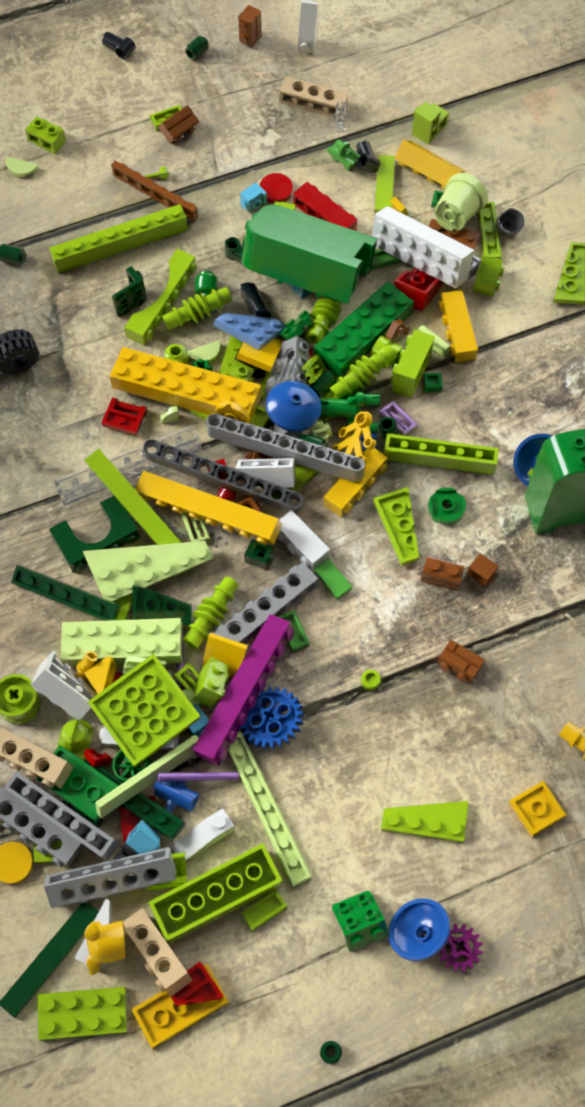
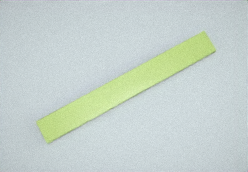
[227,731,312,888]

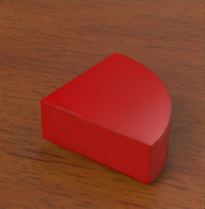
[84,749,112,767]

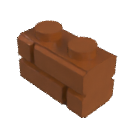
[238,5,262,47]
[159,105,199,144]
[421,556,465,591]
[437,639,485,683]

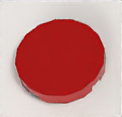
[260,173,293,204]

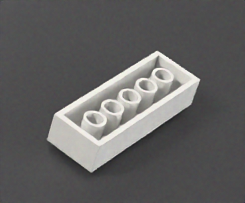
[372,206,474,288]

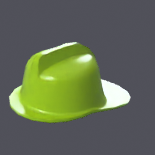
[57,719,93,760]

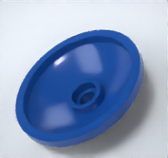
[266,381,321,432]
[513,433,553,486]
[389,898,451,962]

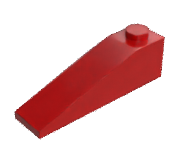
[394,267,444,311]

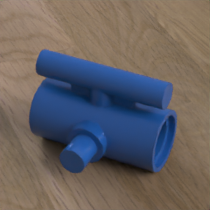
[153,781,199,813]

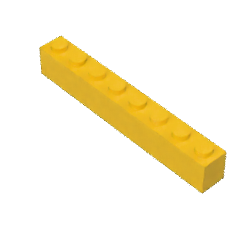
[135,470,283,545]

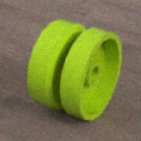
[0,674,41,725]

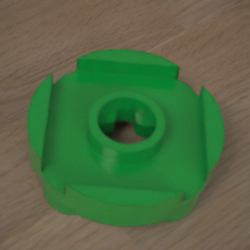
[280,310,314,341]
[428,487,466,524]

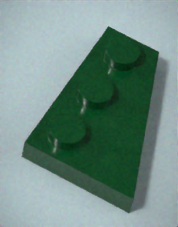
[132,584,192,625]

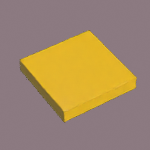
[202,633,248,679]
[508,780,567,838]

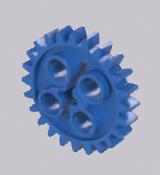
[240,686,304,750]

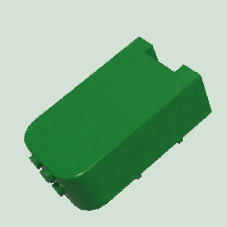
[241,205,378,304]
[525,429,585,534]

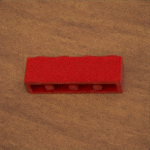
[293,182,357,231]

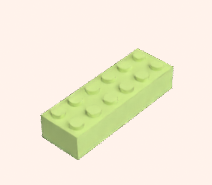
[60,618,183,667]

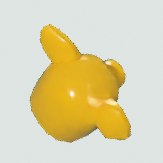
[84,921,125,975]

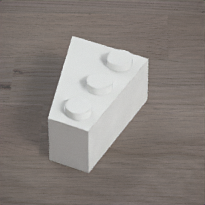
[31,650,97,720]

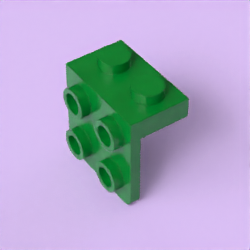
[332,891,389,952]

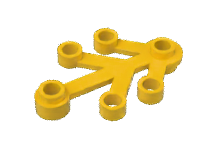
[331,412,376,479]

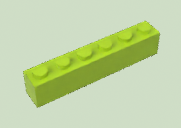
[384,434,499,475]

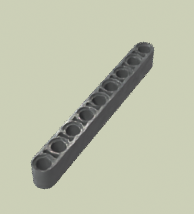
[143,439,304,513]

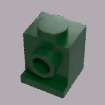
[244,539,275,569]

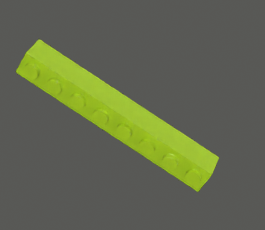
[49,204,188,273]

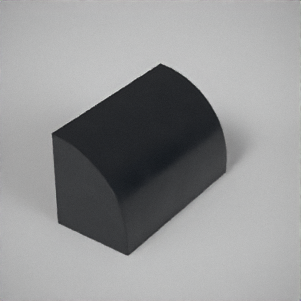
[240,282,271,318]

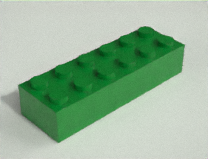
[314,281,414,378]

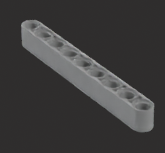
[206,414,365,482]

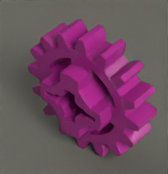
[438,923,483,972]

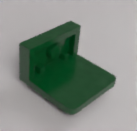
[112,266,147,317]

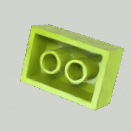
[391,329,435,398]

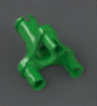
[320,392,380,434]

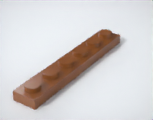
[111,160,198,222]

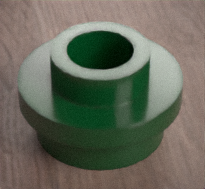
[320,1041,342,1064]

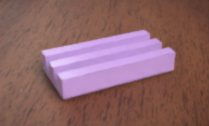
[379,401,418,436]

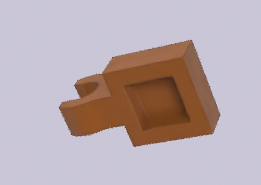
[385,319,411,340]

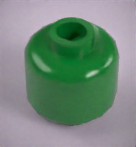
[195,271,218,296]

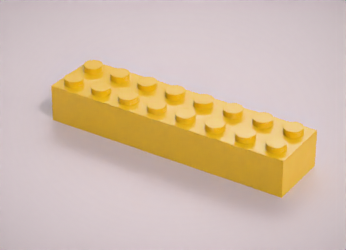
[109,347,261,424]

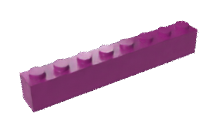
[192,614,294,766]

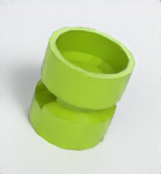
[371,336,404,368]

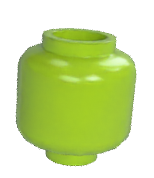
[164,344,188,364]

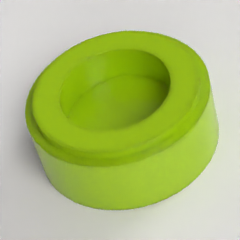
[361,670,381,691]

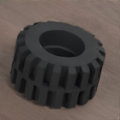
[0,329,40,375]

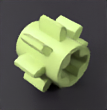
[310,420,332,443]

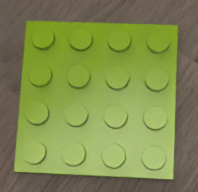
[88,653,201,767]

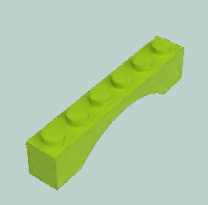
[124,249,197,345]

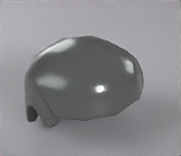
[496,208,525,236]

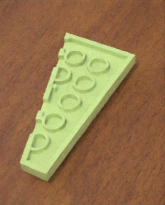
[83,541,213,602]

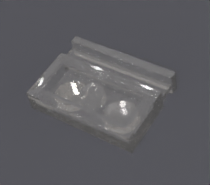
[265,358,299,394]

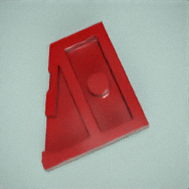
[167,961,224,1007]

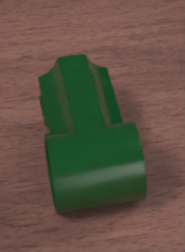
[225,237,243,263]

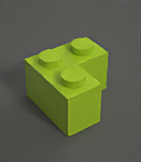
[412,102,449,144]

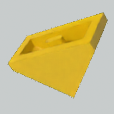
[84,656,117,694]

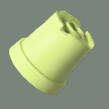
[434,173,488,231]

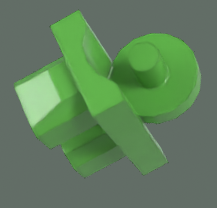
[327,139,360,171]

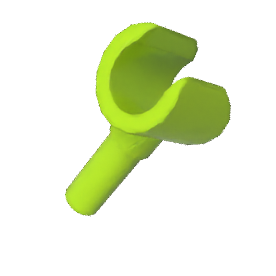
[145,166,169,180]

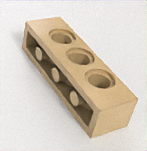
[279,76,348,119]
[0,728,74,789]
[124,908,192,997]

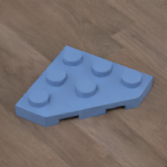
[214,313,286,350]

